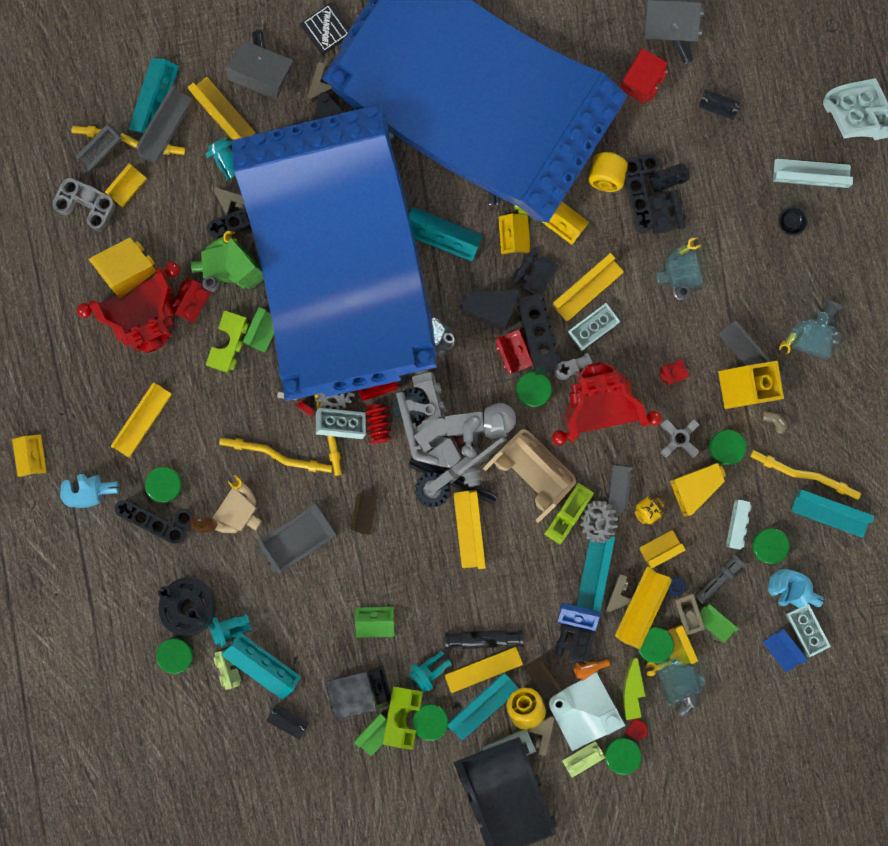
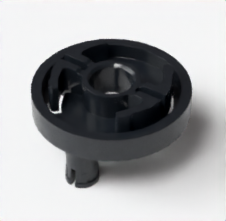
[158,578,216,637]

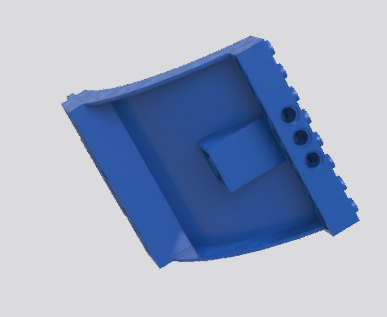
[322,0,628,223]
[232,104,437,401]

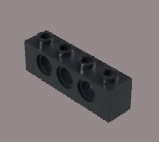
[517,294,561,375]

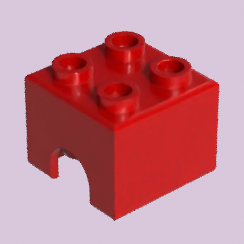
[620,49,668,104]

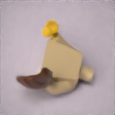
[190,475,262,533]

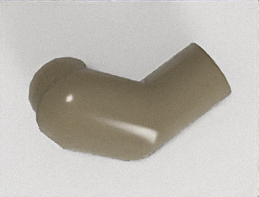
[762,411,788,434]

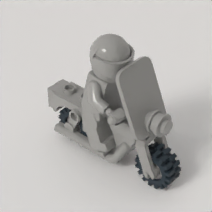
[393,370,516,507]

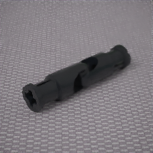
[445,630,523,649]

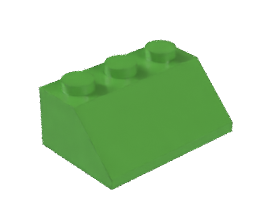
[225,238,264,291]

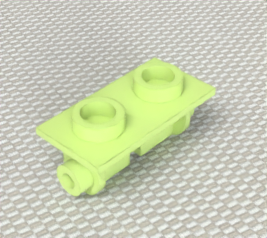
[214,649,241,690]
[562,741,605,777]

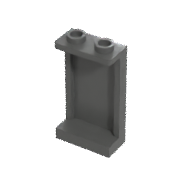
[257,503,337,574]

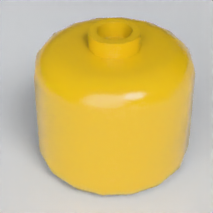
[588,152,628,192]
[507,688,546,730]

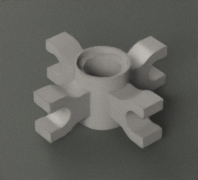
[660,419,699,458]

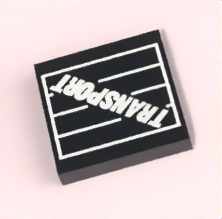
[300,2,350,55]

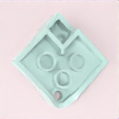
[823,78,888,140]
[549,672,625,751]

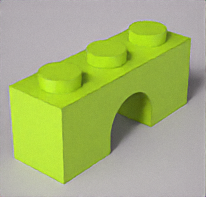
[206,311,249,374]
[383,686,423,750]

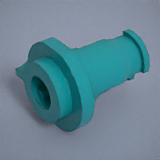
[205,138,236,181]
[209,613,252,648]
[409,651,452,692]

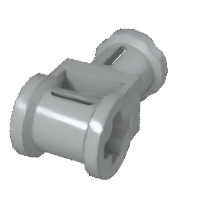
[554,353,592,380]

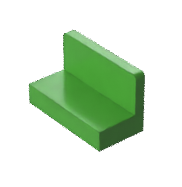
[243,307,274,352]
[699,603,739,643]
[355,607,394,638]
[354,712,387,756]

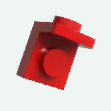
[659,359,689,386]

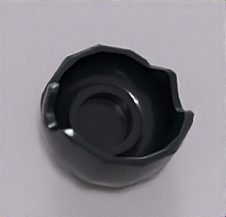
[778,206,808,236]

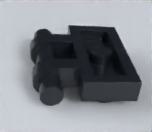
[648,190,686,235]
[512,249,559,296]
[555,623,597,664]

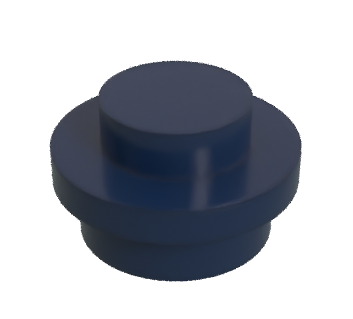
[667,577,686,596]

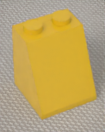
[88,238,157,299]
[718,361,784,409]
[670,463,726,517]

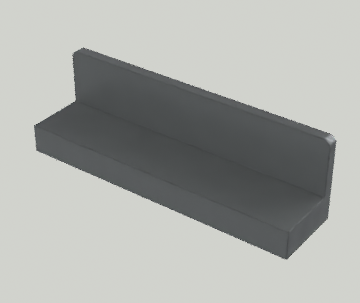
[136,85,193,164]
[718,320,785,381]

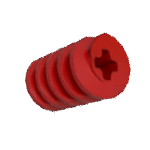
[365,404,392,444]

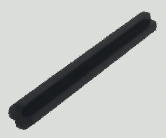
[408,458,498,504]

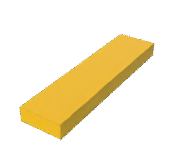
[444,646,523,693]

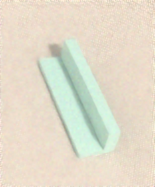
[773,159,853,188]

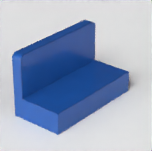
[558,603,600,631]
[763,628,808,672]

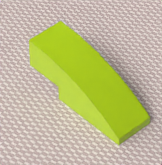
[544,483,594,544]
[623,657,645,720]

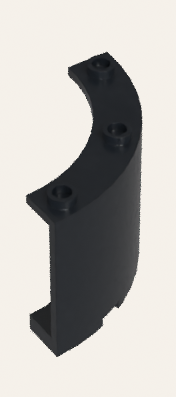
[454,737,558,846]

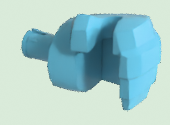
[60,474,119,508]
[768,569,824,608]

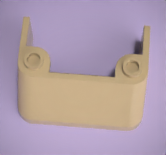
[483,429,576,523]

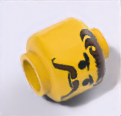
[635,496,664,524]

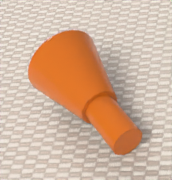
[574,659,610,681]

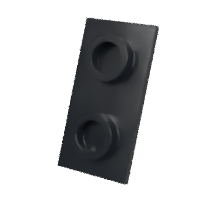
[698,89,740,120]
[649,163,690,193]
[266,704,309,740]

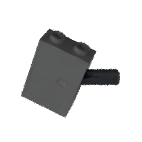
[643,0,704,64]
[226,30,293,100]

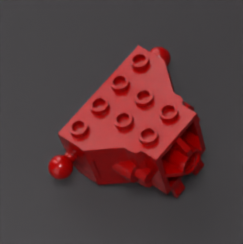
[77,262,180,353]
[552,362,662,445]

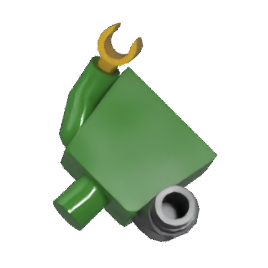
[191,231,237,292]

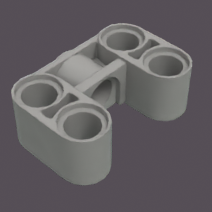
[53,178,116,232]

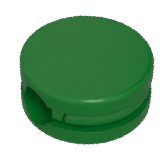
[516,371,552,408]
[709,429,746,465]
[145,467,182,503]
[752,528,790,564]
[638,626,674,663]
[156,637,194,674]
[412,703,448,741]
[604,737,641,775]

